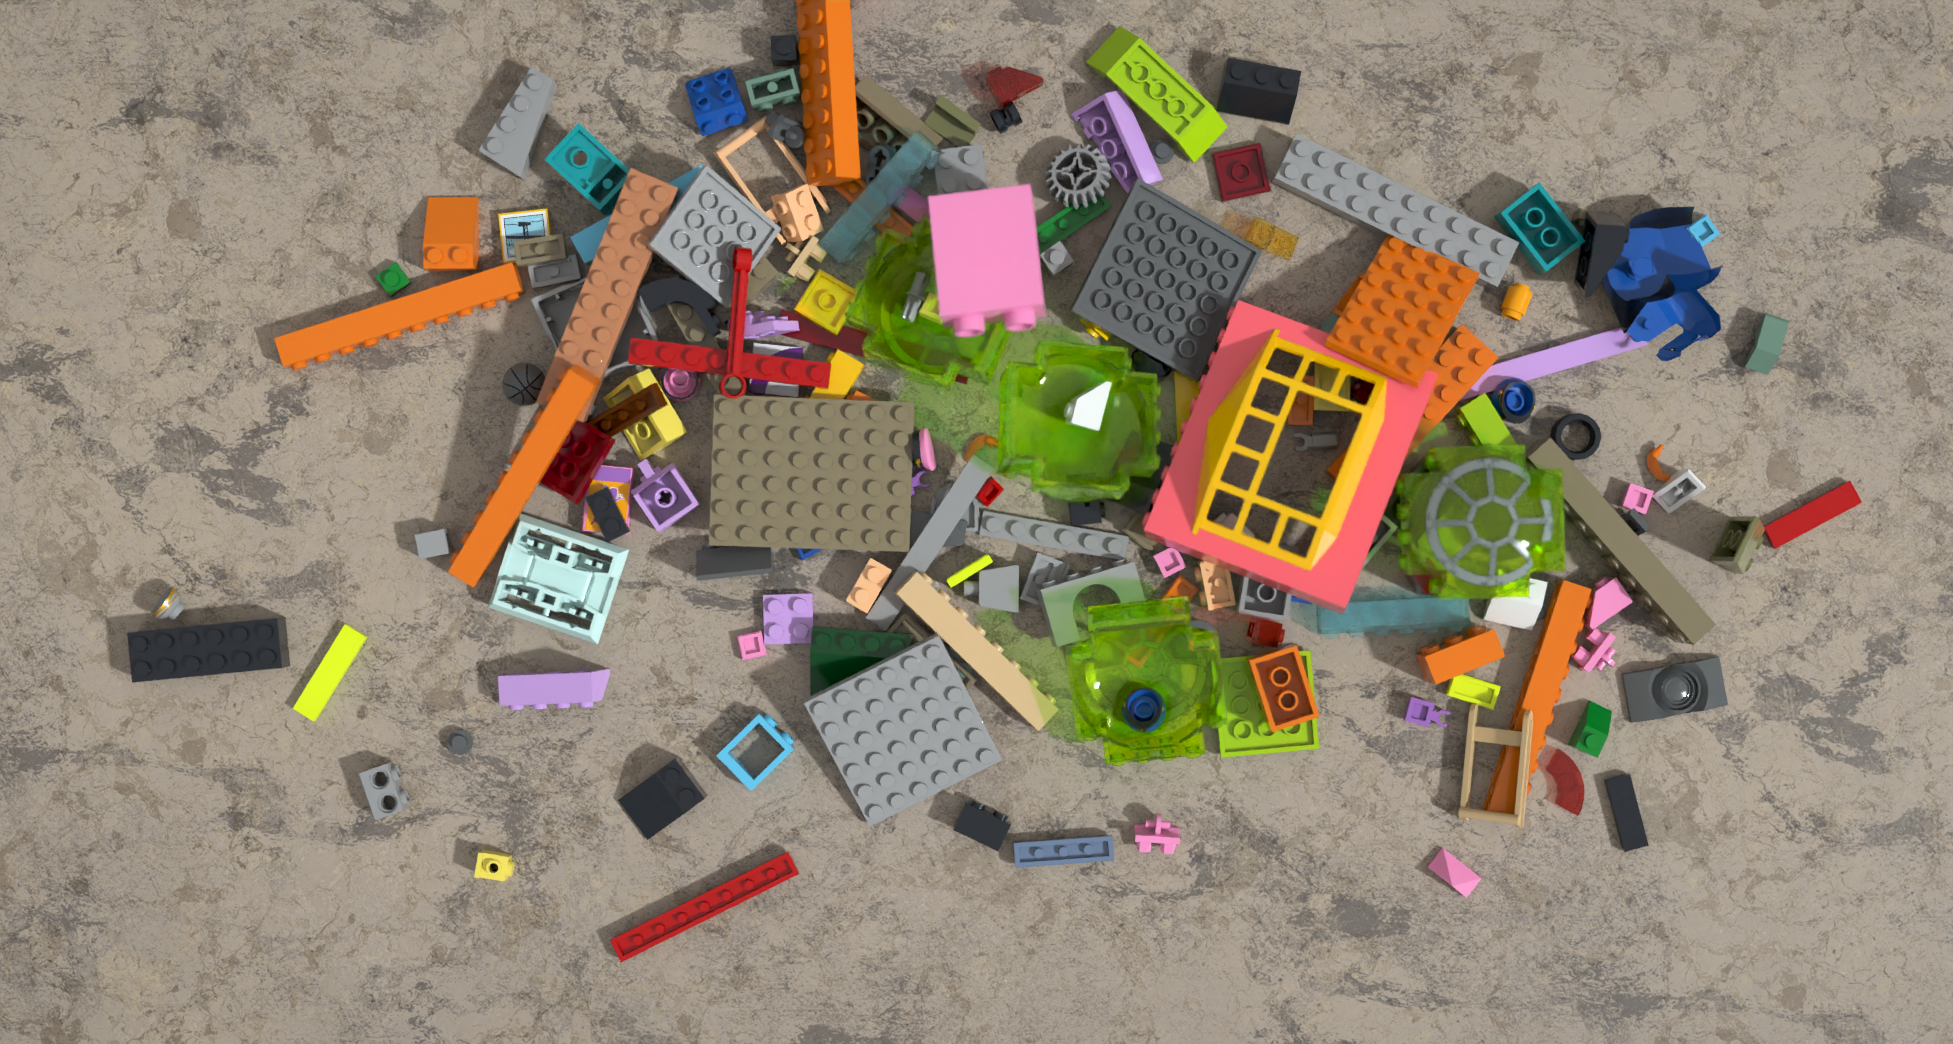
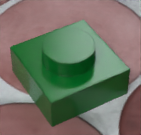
[376,262,412,297]

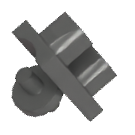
[764,111,806,148]

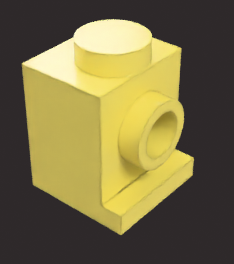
[474,850,515,882]

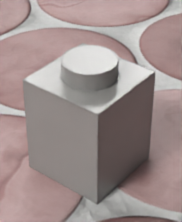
[1040,241,1074,278]
[413,529,454,559]

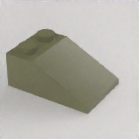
[1709,516,1765,574]

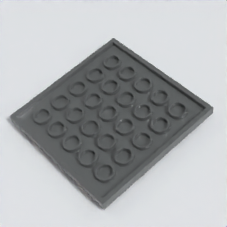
[1069,178,1263,382]

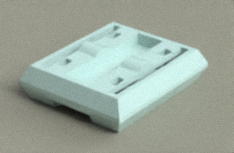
[488,514,629,644]

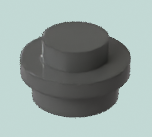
[1150,139,1174,164]
[448,730,473,755]

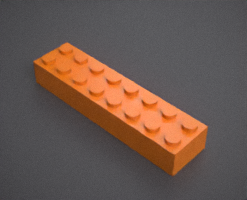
[795,0,861,187]
[1324,324,1499,482]

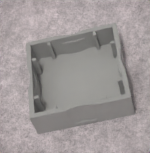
[531,277,661,380]

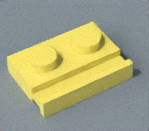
[1313,362,1351,412]

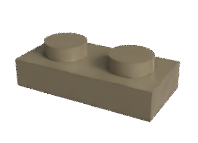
[513,234,568,267]

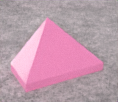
[882,178,930,227]
[1427,848,1481,898]

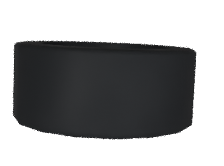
[1550,413,1601,460]

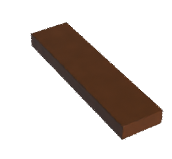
[586,382,668,437]

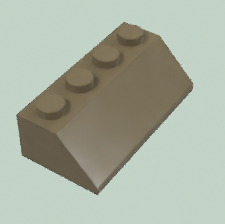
[855,76,943,183]

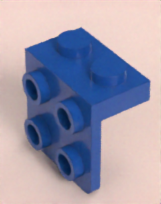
[685,68,749,136]

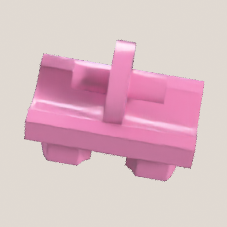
[1571,628,1616,673]
[1134,813,1180,854]

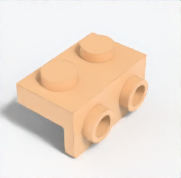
[771,184,824,242]
[1194,561,1236,611]

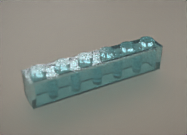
[818,130,941,264]
[1316,595,1470,638]

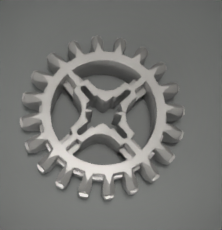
[1044,143,1112,210]

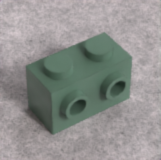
[745,68,801,112]

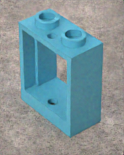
[716,712,795,791]

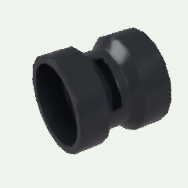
[989,101,1023,134]

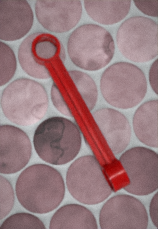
[719,247,752,399]

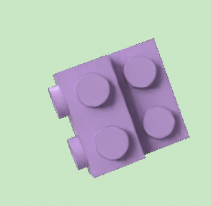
[728,311,800,339]

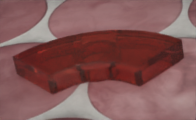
[1545,749,1585,816]

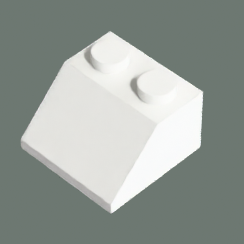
[1483,571,1548,631]

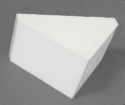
[1652,469,1706,514]

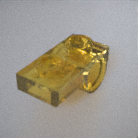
[1245,218,1299,260]

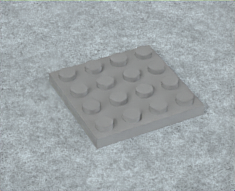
[646,165,782,308]

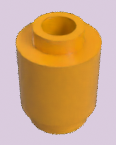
[1501,283,1532,321]

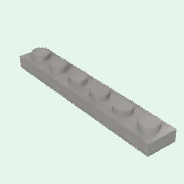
[979,511,1129,560]

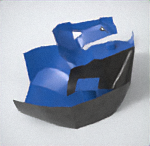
[1602,207,1723,361]

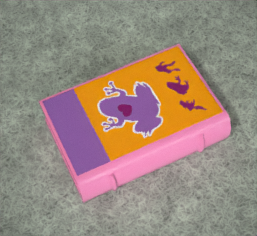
[581,465,635,535]

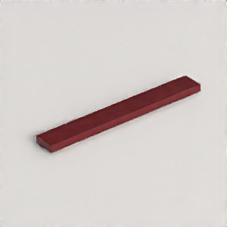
[780,310,973,385]

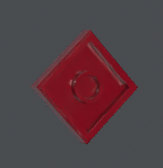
[1211,143,1271,202]

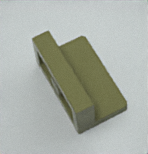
[925,95,981,147]

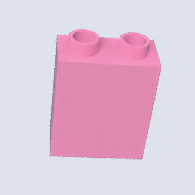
[928,184,1046,337]

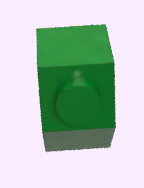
[1568,701,1612,758]

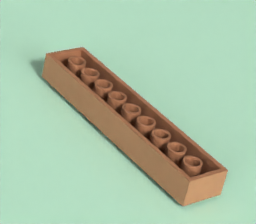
[536,168,680,422]

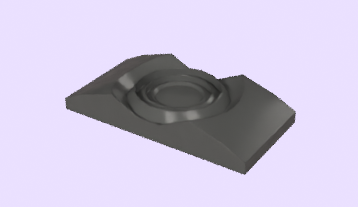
[1621,656,1728,723]

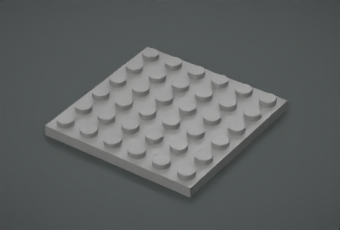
[803,633,1002,826]

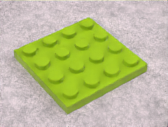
[1211,650,1319,758]

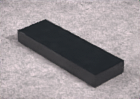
[1604,773,1649,852]

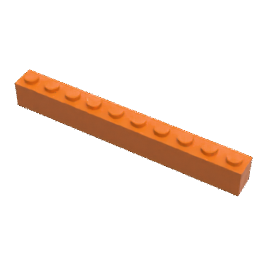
[274,262,525,371]
[448,363,601,588]
[1482,579,1592,814]

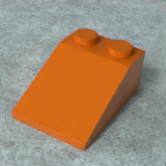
[423,197,479,272]

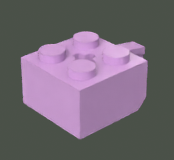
[631,459,702,532]

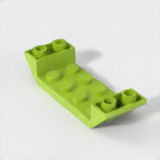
[1086,26,1227,164]

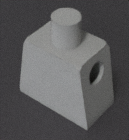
[964,565,1019,612]

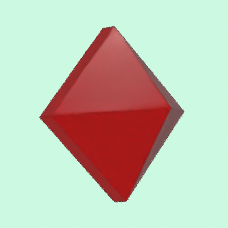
[976,476,1004,507]

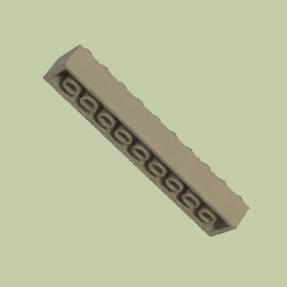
[1519,438,1716,645]

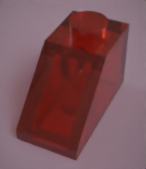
[986,66,1044,109]
[1245,617,1285,648]

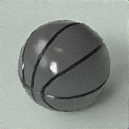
[502,363,546,406]

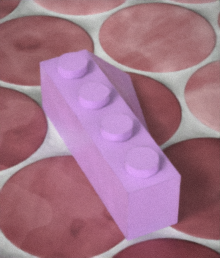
[1071,90,1163,193]
[498,669,610,710]

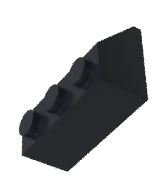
[1216,58,1301,125]

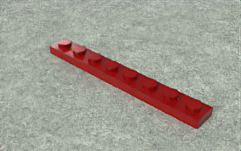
[628,338,831,389]
[610,851,799,962]

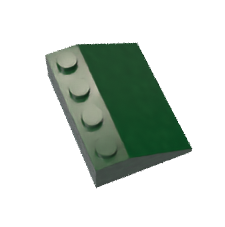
[810,626,914,696]

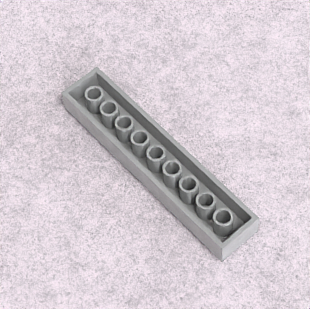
[1271,133,1519,290]

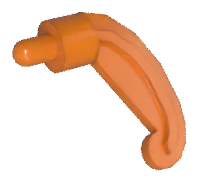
[966,435,1001,461]
[1646,444,1670,482]

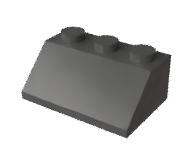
[696,544,775,581]

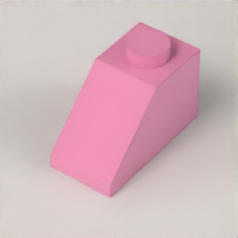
[1584,576,1633,630]

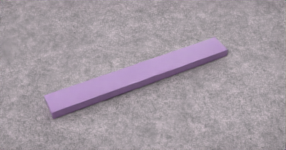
[1459,327,1648,401]

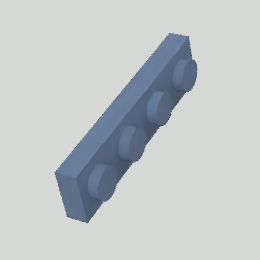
[1013,835,1114,868]

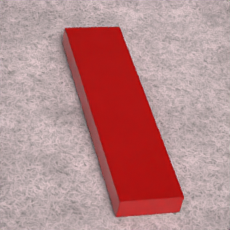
[1764,481,1862,549]

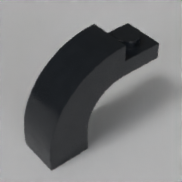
[638,278,722,338]

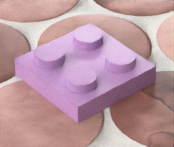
[763,593,814,644]

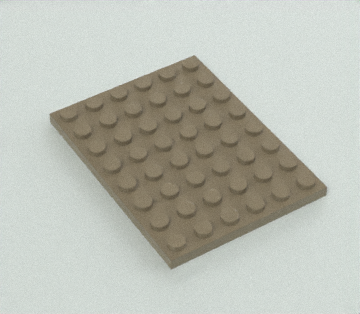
[709,395,915,552]

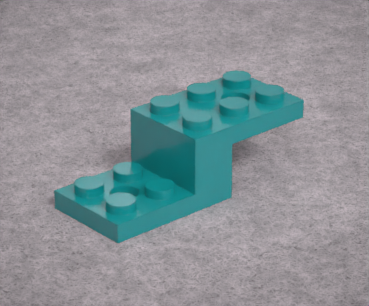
[544,123,630,217]

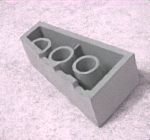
[478,66,557,181]

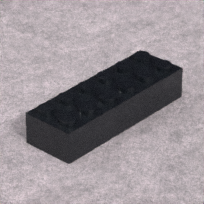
[127,617,290,683]

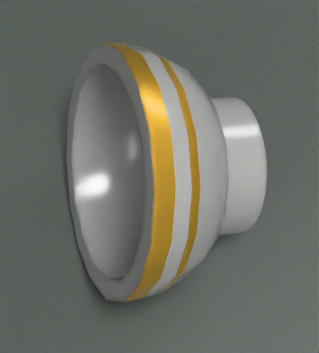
[151,587,185,621]

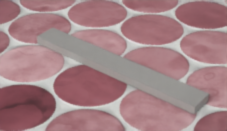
[865,453,994,631]

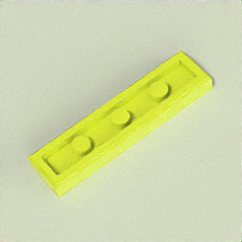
[293,624,368,721]

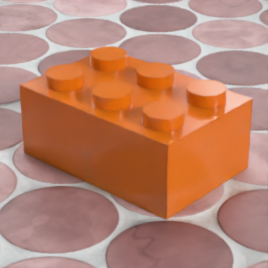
[1415,624,1505,685]
[1246,644,1320,732]

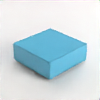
[1686,214,1720,247]

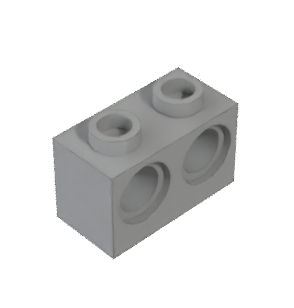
[359,761,410,820]

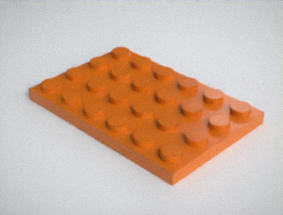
[1325,235,1480,389]

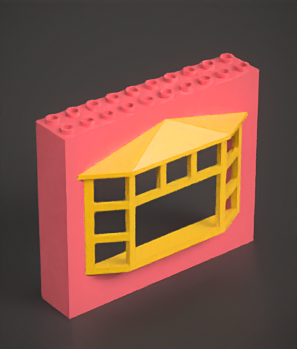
[1142,300,1438,615]

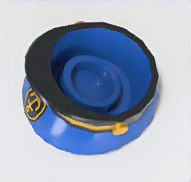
[1491,378,1536,424]
[1122,687,1166,732]

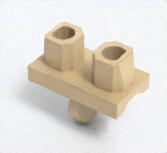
[785,236,829,282]

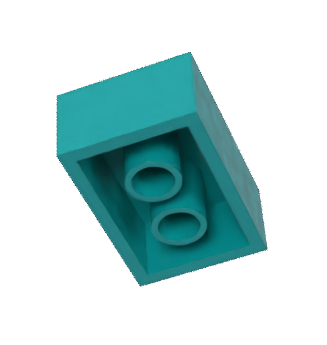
[1494,182,1585,275]

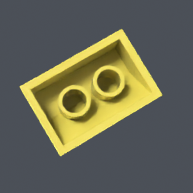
[603,369,687,461]

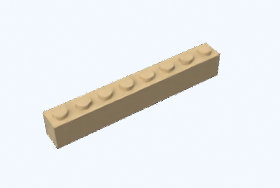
[894,571,1059,731]

